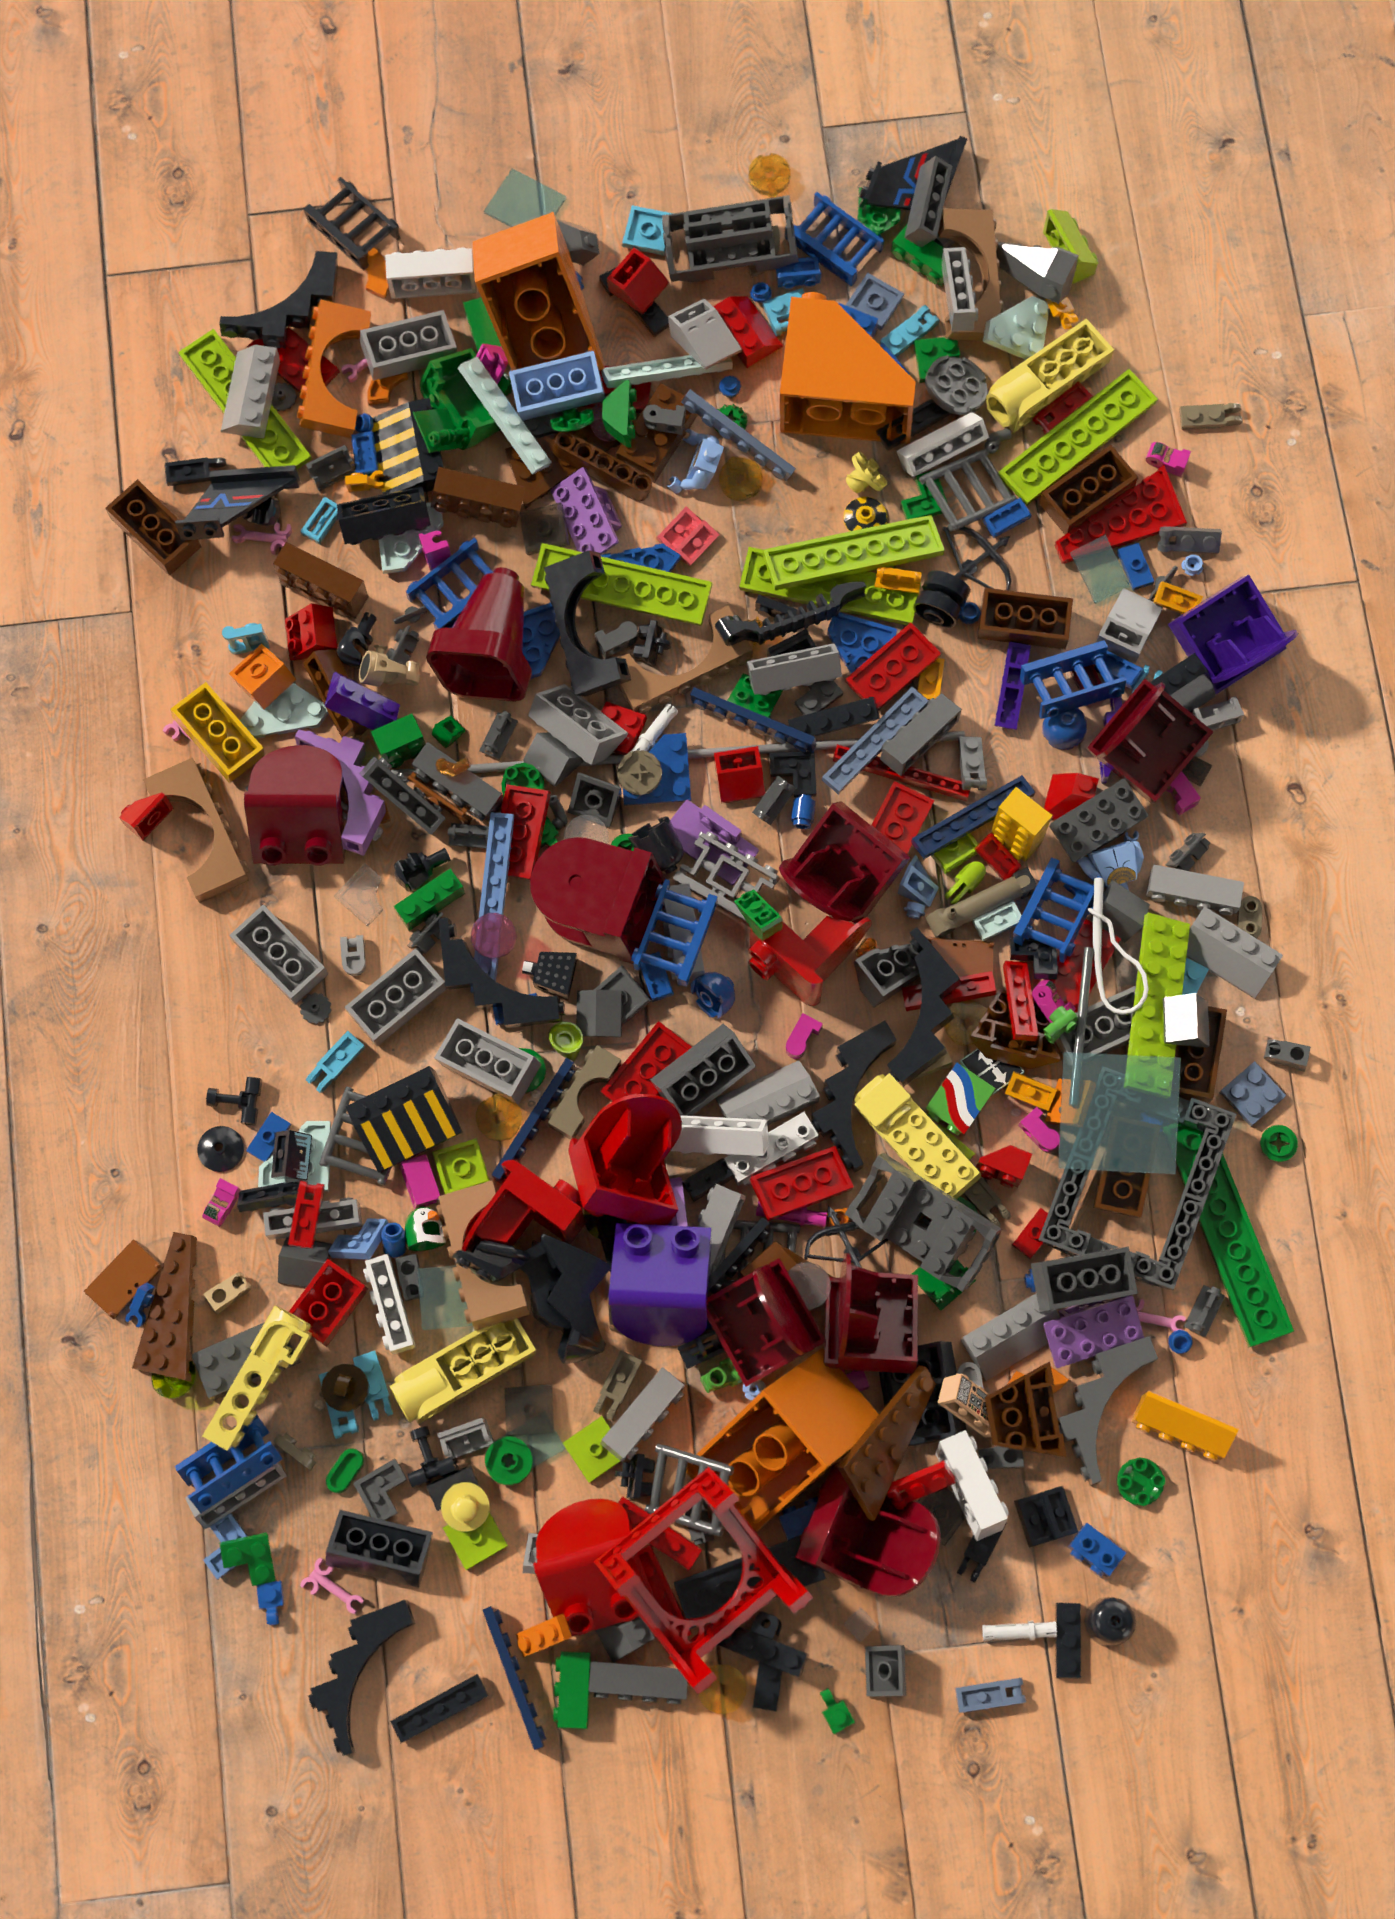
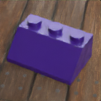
[324,672,400,730]

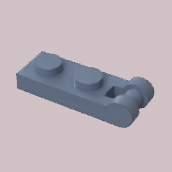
[955,1677,1026,1713]

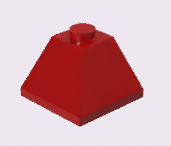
[1044,773,1099,820]
[119,792,174,841]

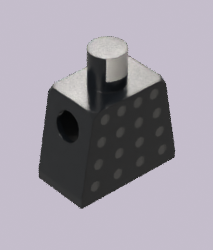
[522,952,578,1000]

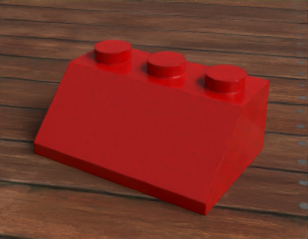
[713,296,783,368]
[289,1259,369,1347]

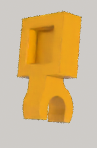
[1045,296,1078,330]
[345,470,385,492]

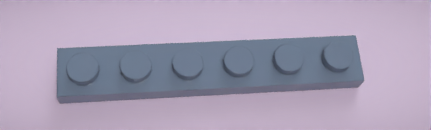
[681,389,796,481]
[822,687,929,795]

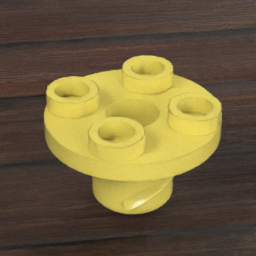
[846,451,888,493]
[441,1482,490,1532]

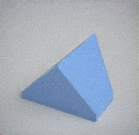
[898,855,939,907]

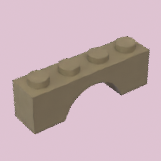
[547,1045,622,1140]

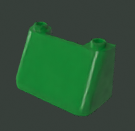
[420,348,515,450]

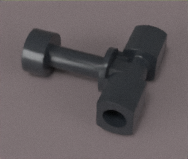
[206,1077,262,1126]
[408,1426,459,1488]

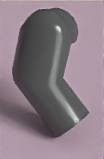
[985,428,1012,454]
[549,795,568,830]

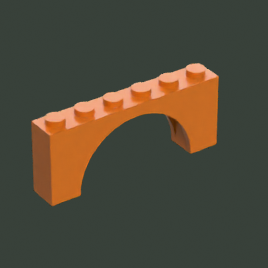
[297,300,371,438]

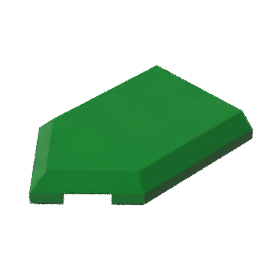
[857,187,901,236]

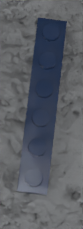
[690,687,817,753]
[911,775,1035,859]
[492,1058,576,1183]
[482,1606,547,1750]

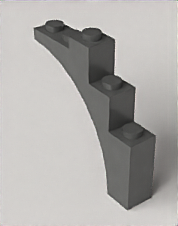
[1057,1336,1158,1485]

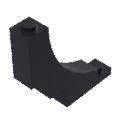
[439,918,565,1028]
[887,927,961,1087]

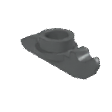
[1149,566,1178,600]
[393,606,429,624]

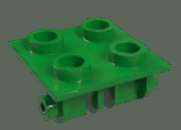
[413,408,467,453]
[727,673,784,718]
[910,1259,976,1311]

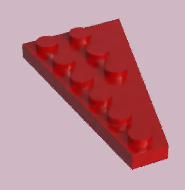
[1054,465,1187,564]

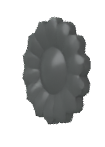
[271,383,297,411]
[300,993,332,1024]

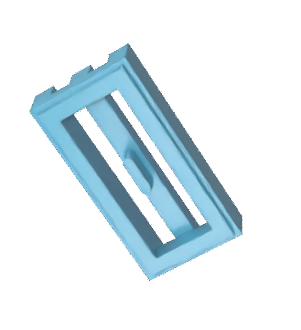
[300,497,338,545]

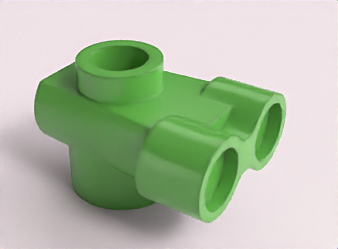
[1043,1006,1078,1044]
[700,1357,742,1393]

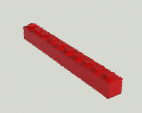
[833,744,971,802]

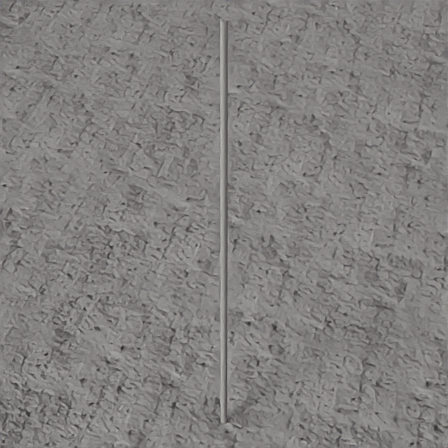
[391,731,965,778]

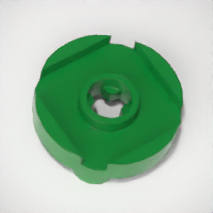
[485,1436,533,1486]

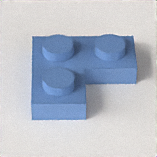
[328,1218,389,1260]
[203,1513,247,1580]

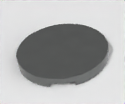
[925,356,988,415]

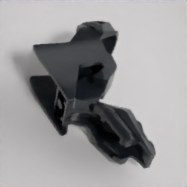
[452,1234,611,1364]

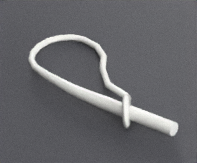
[1088,878,1149,1015]

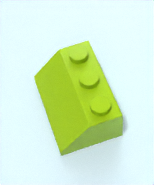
[1043,209,1098,284]

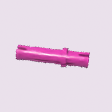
[756,1201,827,1228]

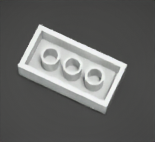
[385,247,477,299]
[936,1430,1009,1541]

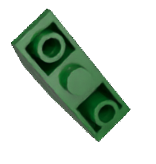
[602,380,637,448]
[734,889,783,941]

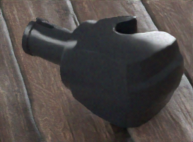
[243,497,281,526]
[337,612,377,669]
[394,848,451,892]

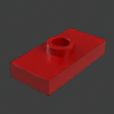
[974,833,1022,881]
[1012,1207,1048,1259]

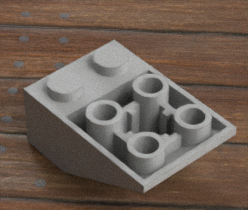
[668,299,742,370]
[1096,588,1163,664]

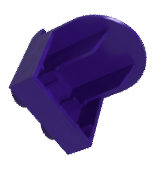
[1168,575,1299,694]
[609,1223,712,1346]

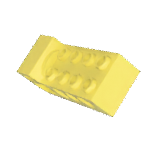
[986,319,1114,433]
[854,1073,981,1200]
[202,1306,312,1451]
[389,1318,536,1425]

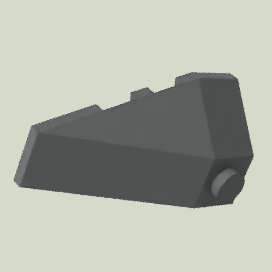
[996,242,1079,304]
[854,943,922,1008]

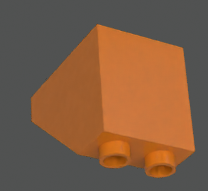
[472,212,605,371]
[780,292,916,444]
[686,1348,879,1533]

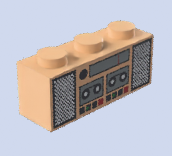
[938,1374,991,1438]

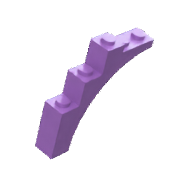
[295,729,386,856]

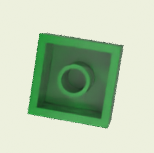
[371,713,426,768]

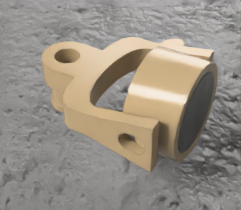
[359,645,420,687]

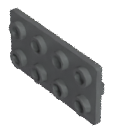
[1049,779,1148,862]

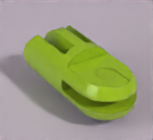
[945,861,986,904]

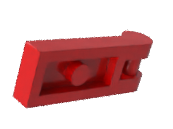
[1032,381,1093,435]
[288,1181,325,1249]
[887,1461,956,1509]

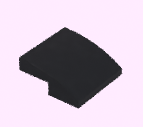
[1014,1486,1078,1548]

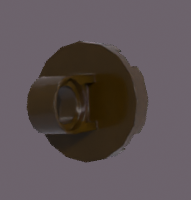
[321,1364,370,1412]

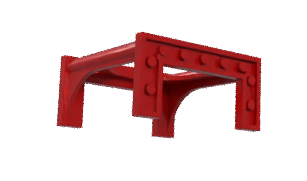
[594,1467,813,1694]

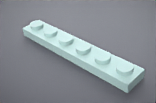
[602,355,733,388]
[458,357,552,474]

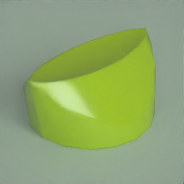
[548,1022,583,1061]

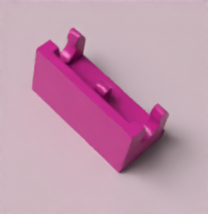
[476,343,508,384]
[418,531,451,571]
[400,1154,440,1210]

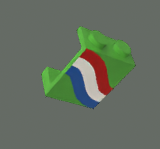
[926,1062,996,1136]

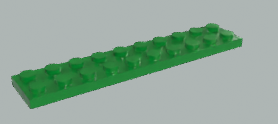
[1162,1122,1294,1348]

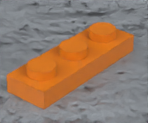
[516,1614,572,1657]

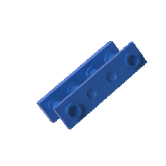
[785,192,884,286]
[406,538,493,630]
[1020,640,1126,719]
[1013,857,1104,963]
[631,879,718,987]
[175,1414,283,1514]

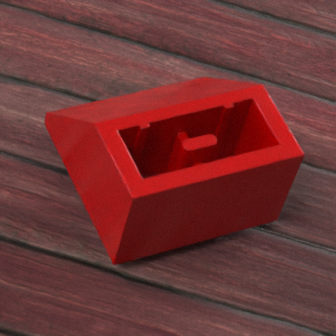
[607,248,669,314]
[285,603,338,661]
[714,746,765,804]
[975,1145,1032,1188]

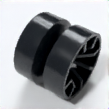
[913,570,971,627]

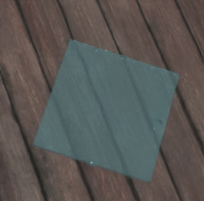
[1058,1052,1181,1174]

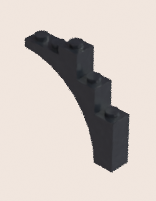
[219,251,338,349]
[810,1020,897,1173]
[308,1600,415,1756]

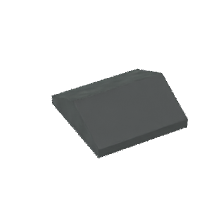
[576,990,623,1037]

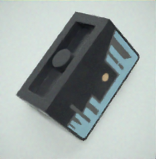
[271,1130,312,1181]

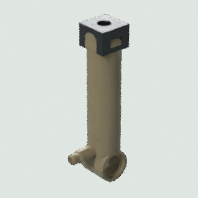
[925,867,1037,938]

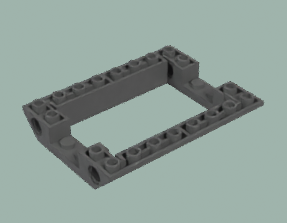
[1039,1066,1237,1290]

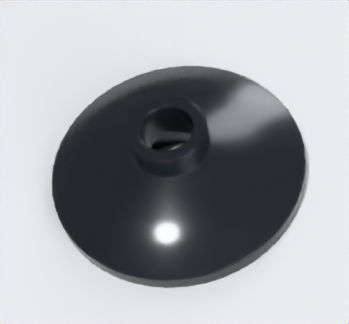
[197,1126,244,1172]

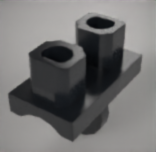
[633,620,672,666]
[677,1330,726,1370]
[615,1454,655,1499]

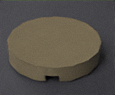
[617,750,662,795]

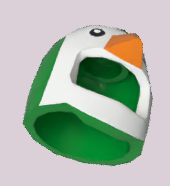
[404,1207,446,1251]

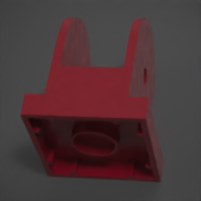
[530,837,665,964]

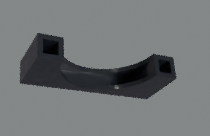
[544,550,631,697]

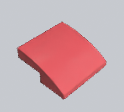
[656,506,719,566]

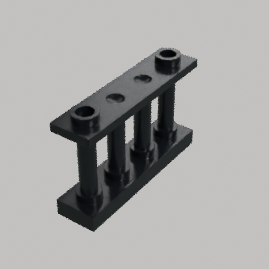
[303,177,401,271]

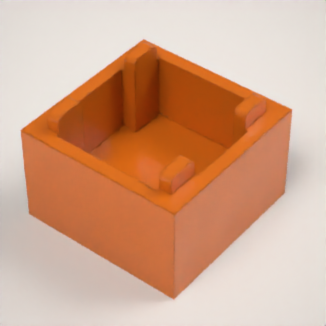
[229,644,297,709]

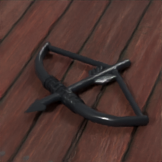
[942,526,1012,591]
[804,1206,889,1268]

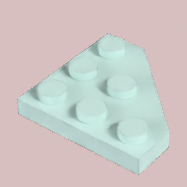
[983,296,1049,360]
[379,502,444,574]
[240,683,329,739]
[258,1121,331,1191]

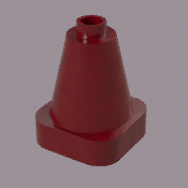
[426,567,532,702]

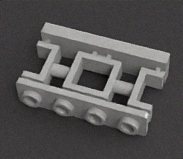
[673,831,780,922]

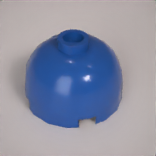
[1042,708,1087,750]
[691,972,735,1018]

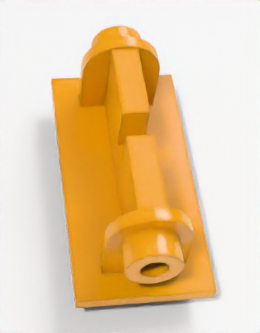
[875,567,922,594]

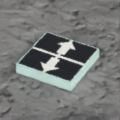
[960,1049,1024,1095]

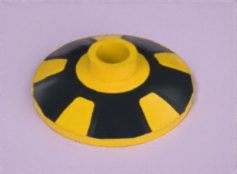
[843,497,887,532]

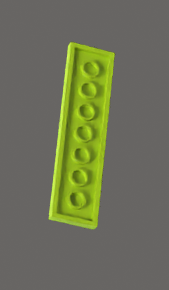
[178,329,312,469]
[998,369,1158,506]
[762,515,945,591]
[531,543,713,626]
[739,547,921,625]
[1124,912,1190,1099]

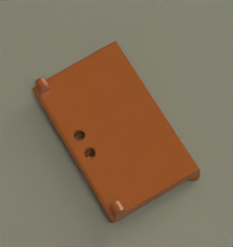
[408,772,473,825]
[926,937,994,977]
[84,1240,163,1320]

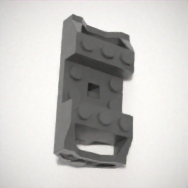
[662,195,799,282]
[845,1153,1002,1291]

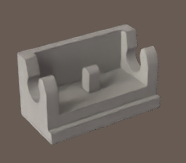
[1191,697,1244,731]
[438,1418,494,1458]

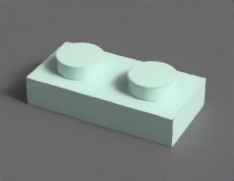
[972,900,1022,941]

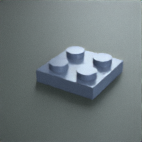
[846,273,904,330]
[1219,1061,1286,1126]

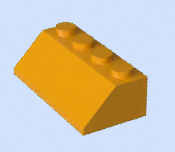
[1132,1391,1239,1462]

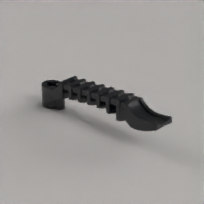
[715,582,866,646]

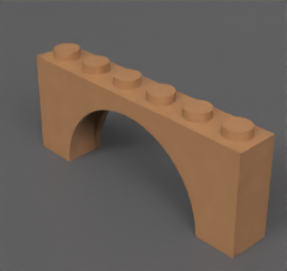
[938,208,1003,341]
[618,605,753,714]
[143,757,250,903]
[436,1181,530,1331]

